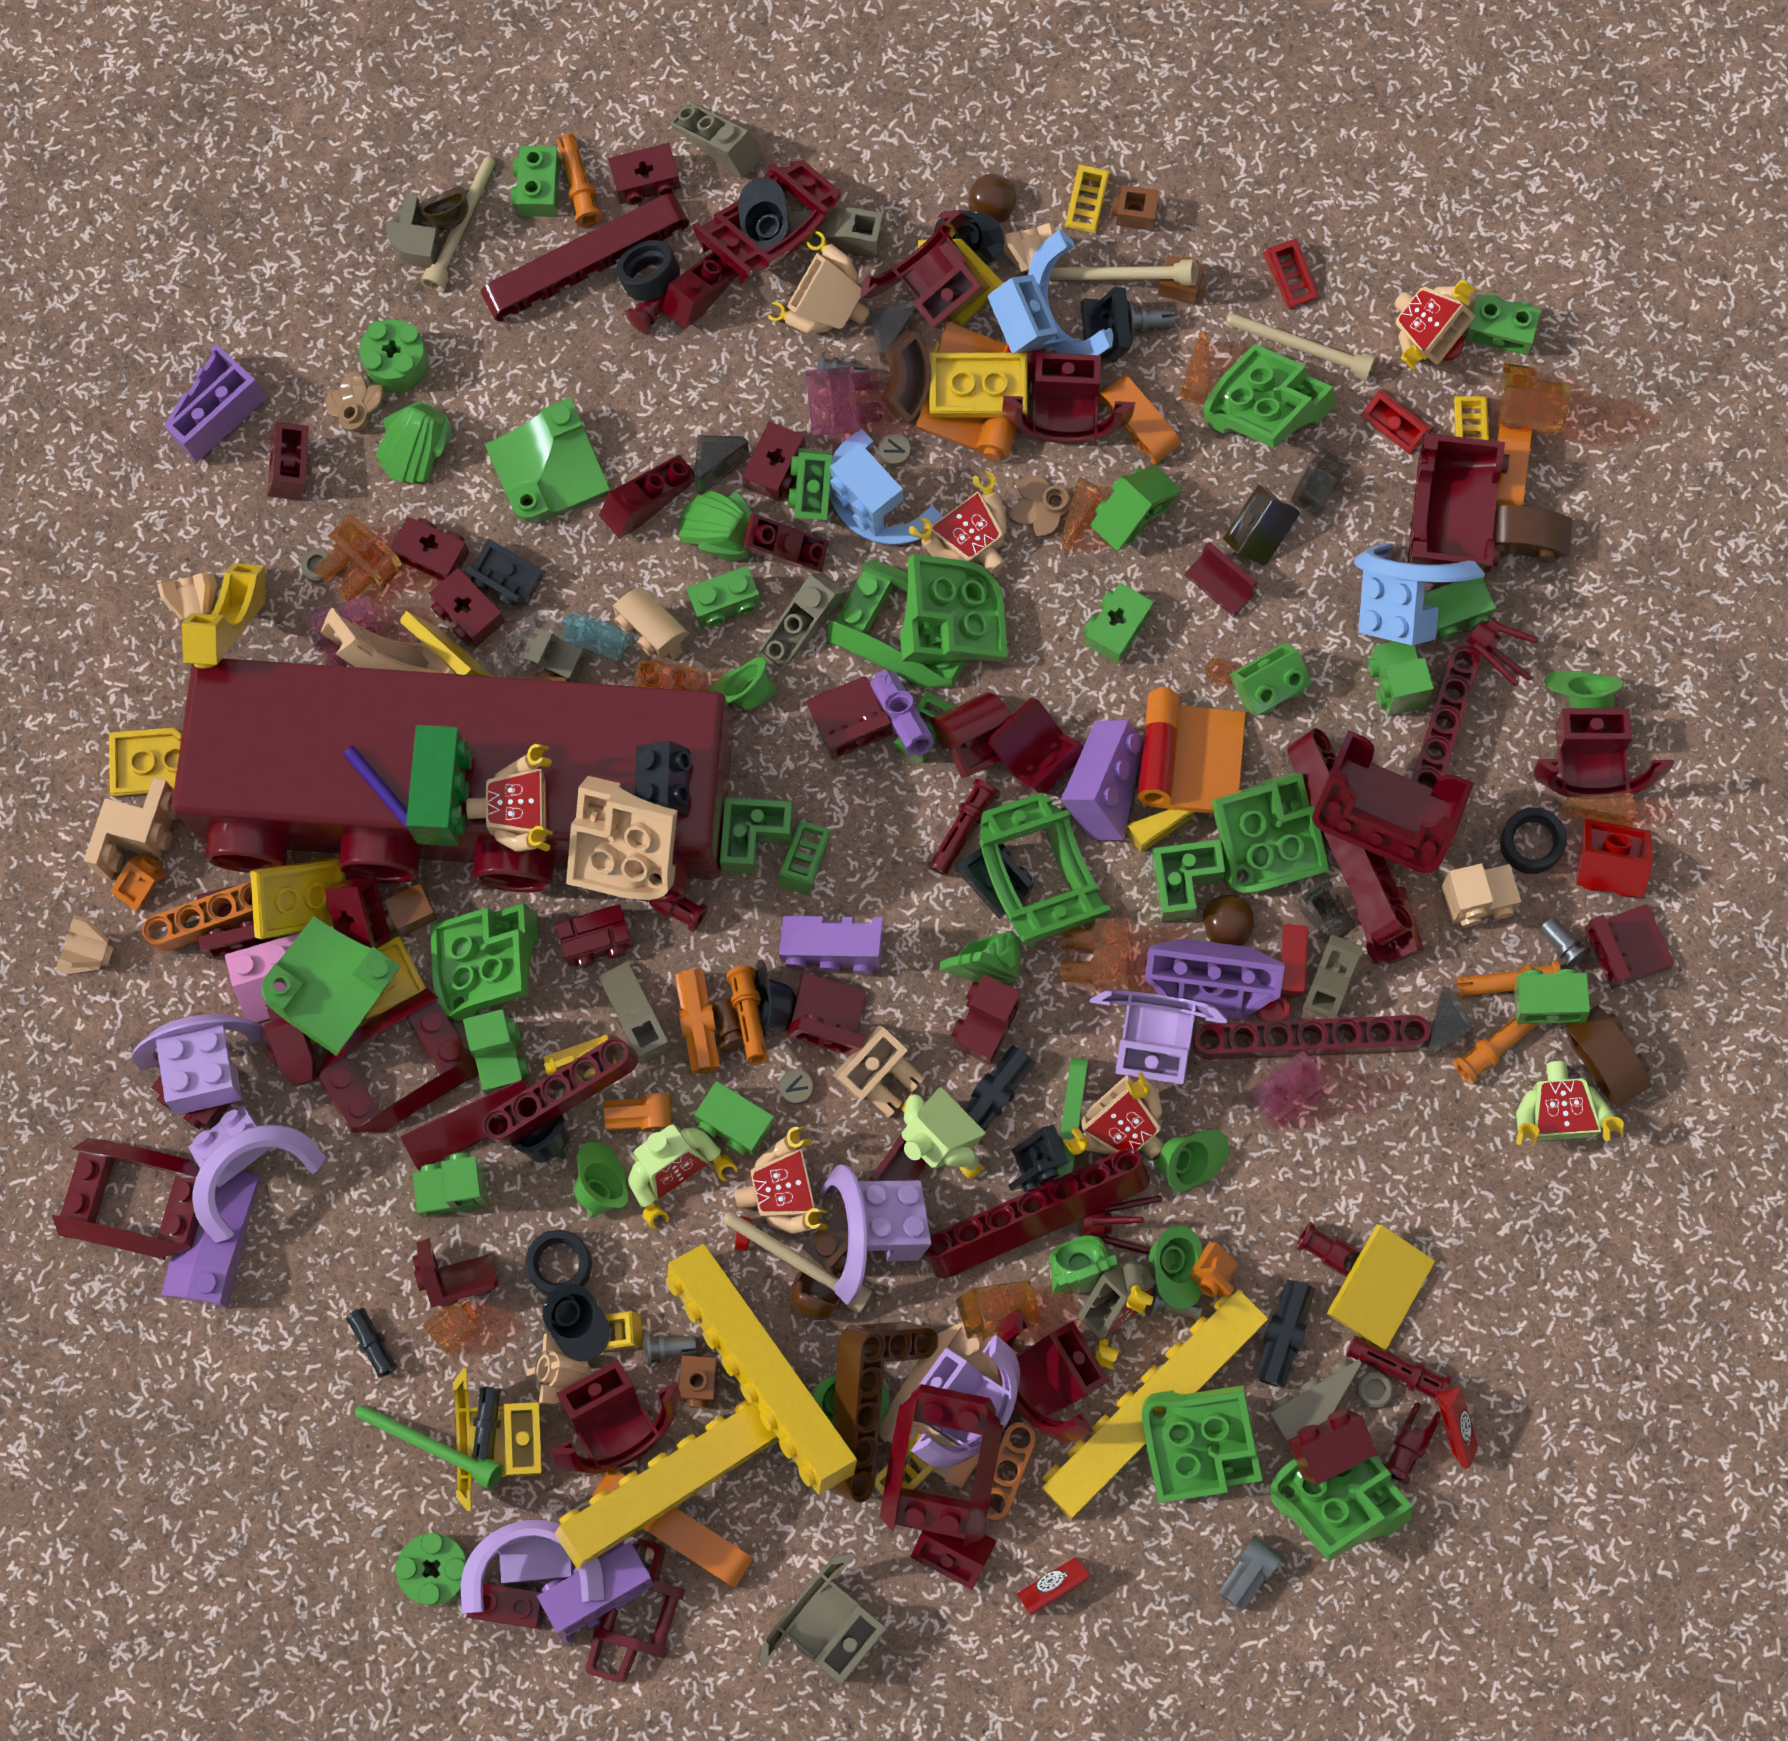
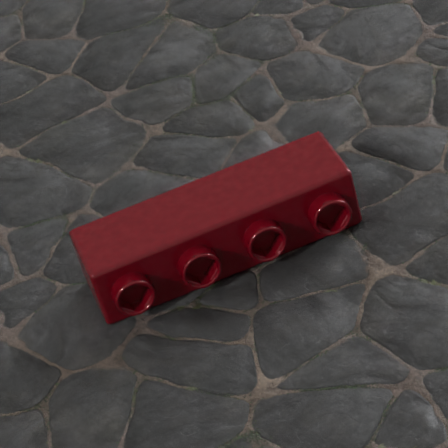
[172,658,734,902]

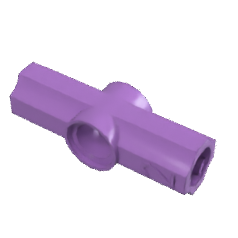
[870,669,934,757]

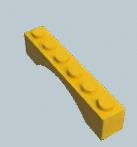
[182,563,266,668]

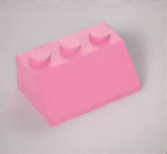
[225,932,301,1023]

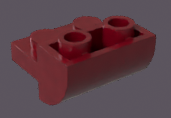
[929,692,1012,778]

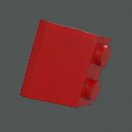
[1576,818,1653,898]

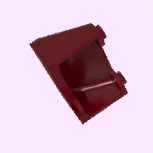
[1407,433,1510,573]
[1312,730,1474,874]

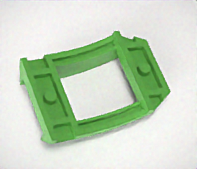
[827,559,968,690]
[980,793,1111,948]

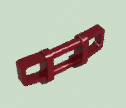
[585,1536,685,1684]

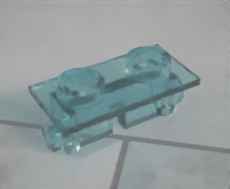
[560,610,632,662]

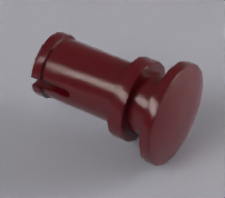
[625,294,666,334]

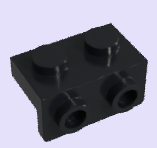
[1081,287,1133,363]
[464,539,546,607]
[634,741,691,816]
[956,843,1034,919]
[1008,1124,1069,1193]

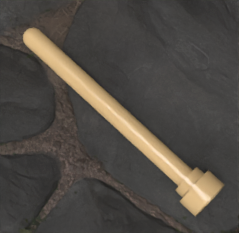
[420,156,495,292]
[1049,259,1198,286]
[1226,313,1376,381]
[723,1212,872,1314]

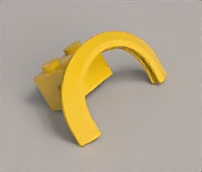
[453,1368,542,1512]

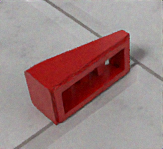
[1263,238,1319,310]

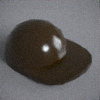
[420,186,469,230]

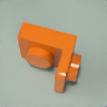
[110,854,168,911]
[1189,1242,1239,1297]

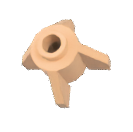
[1003,222,1056,274]
[157,572,217,621]
[56,915,114,974]
[526,1333,591,1405]

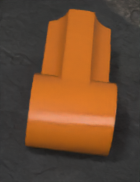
[604,1093,672,1132]

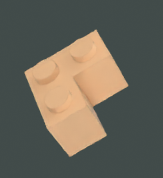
[1441,863,1521,928]

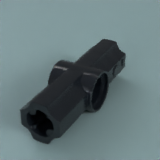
[963,1045,1035,1131]
[1255,1279,1316,1389]

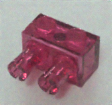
[806,366,882,435]
[306,596,383,667]
[1247,1050,1329,1128]

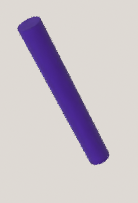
[343,746,409,830]

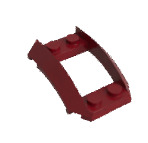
[693,160,841,284]
[316,988,479,1133]
[52,1138,199,1260]
[880,1384,1004,1547]

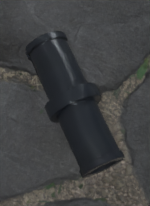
[345,1308,398,1378]
[472,1386,502,1459]

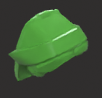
[375,402,451,483]
[678,490,753,561]
[940,931,1022,984]
[1049,1236,1121,1294]

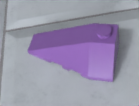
[161,1171,260,1308]

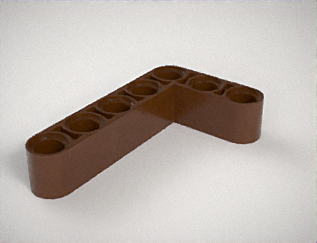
[830,1321,938,1503]

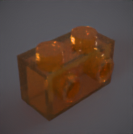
[956,1280,1042,1342]

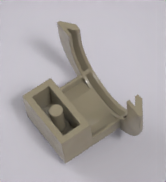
[760,1552,886,1685]

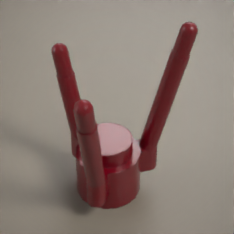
[1466,618,1539,686]
[1084,1195,1163,1254]

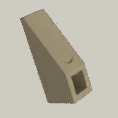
[669,102,764,179]
[789,208,884,259]
[756,573,848,673]
[598,961,672,1065]
[1268,1358,1362,1452]

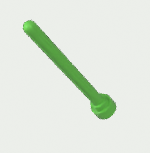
[355,1405,503,1490]

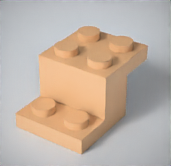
[83,777,180,880]

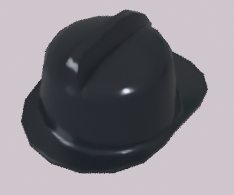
[738,178,790,251]
[934,210,1004,264]
[755,960,796,1039]
[505,1115,569,1163]
[542,1283,610,1361]

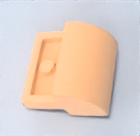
[612,587,690,661]

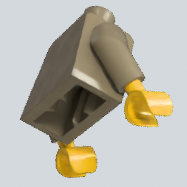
[1077,1260,1156,1369]

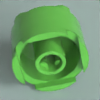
[359,319,429,393]
[395,1533,470,1607]

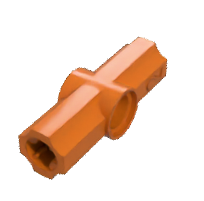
[675,969,721,1074]

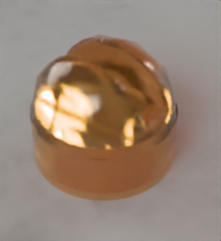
[1205,658,1232,685]

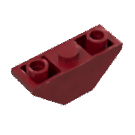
[743,514,829,572]

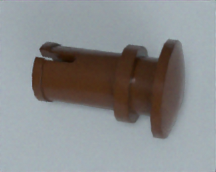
[712,999,745,1053]

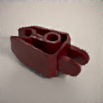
[261,1002,317,1087]

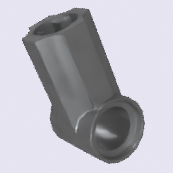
[1218,1535,1284,1611]

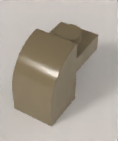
[386,194,441,268]
[523,628,590,682]
[1304,935,1363,1018]

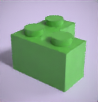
[1090,464,1182,551]
[1367,641,1434,717]
[720,797,794,874]
[1152,840,1225,923]
[463,1009,530,1096]
[412,1153,489,1218]

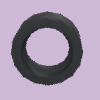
[616,240,680,301]
[1500,807,1567,874]
[525,1229,593,1295]

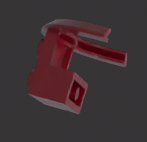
[860,211,990,329]
[1002,352,1135,444]
[1534,708,1674,800]
[996,1307,1109,1442]
[551,1360,682,1474]

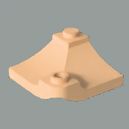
[566,776,678,900]

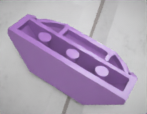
[1145,939,1285,1020]

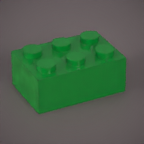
[406,725,473,846]

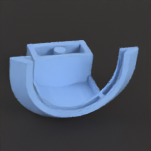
[987,230,1113,355]
[829,428,943,545]
[1354,543,1485,645]

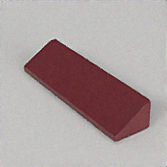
[400,1079,537,1170]

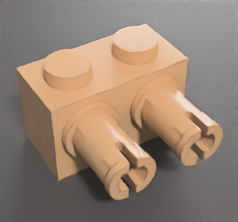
[832,1026,925,1118]

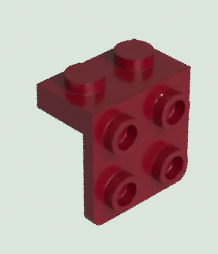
[988,698,1084,794]
[412,1238,498,1308]

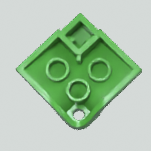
[1204,344,1336,448]
[485,397,610,523]
[900,554,1008,664]
[1211,773,1330,893]
[430,903,539,1021]
[261,916,401,1056]
[1142,1385,1263,1503]
[1270,1456,1413,1562]

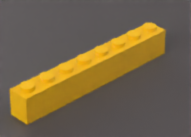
[666,1244,857,1495]
[1042,1289,1268,1520]
[555,1400,779,1570]

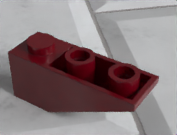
[661,252,739,329]
[599,455,699,539]

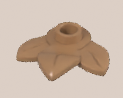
[325,370,383,432]
[1009,476,1072,537]

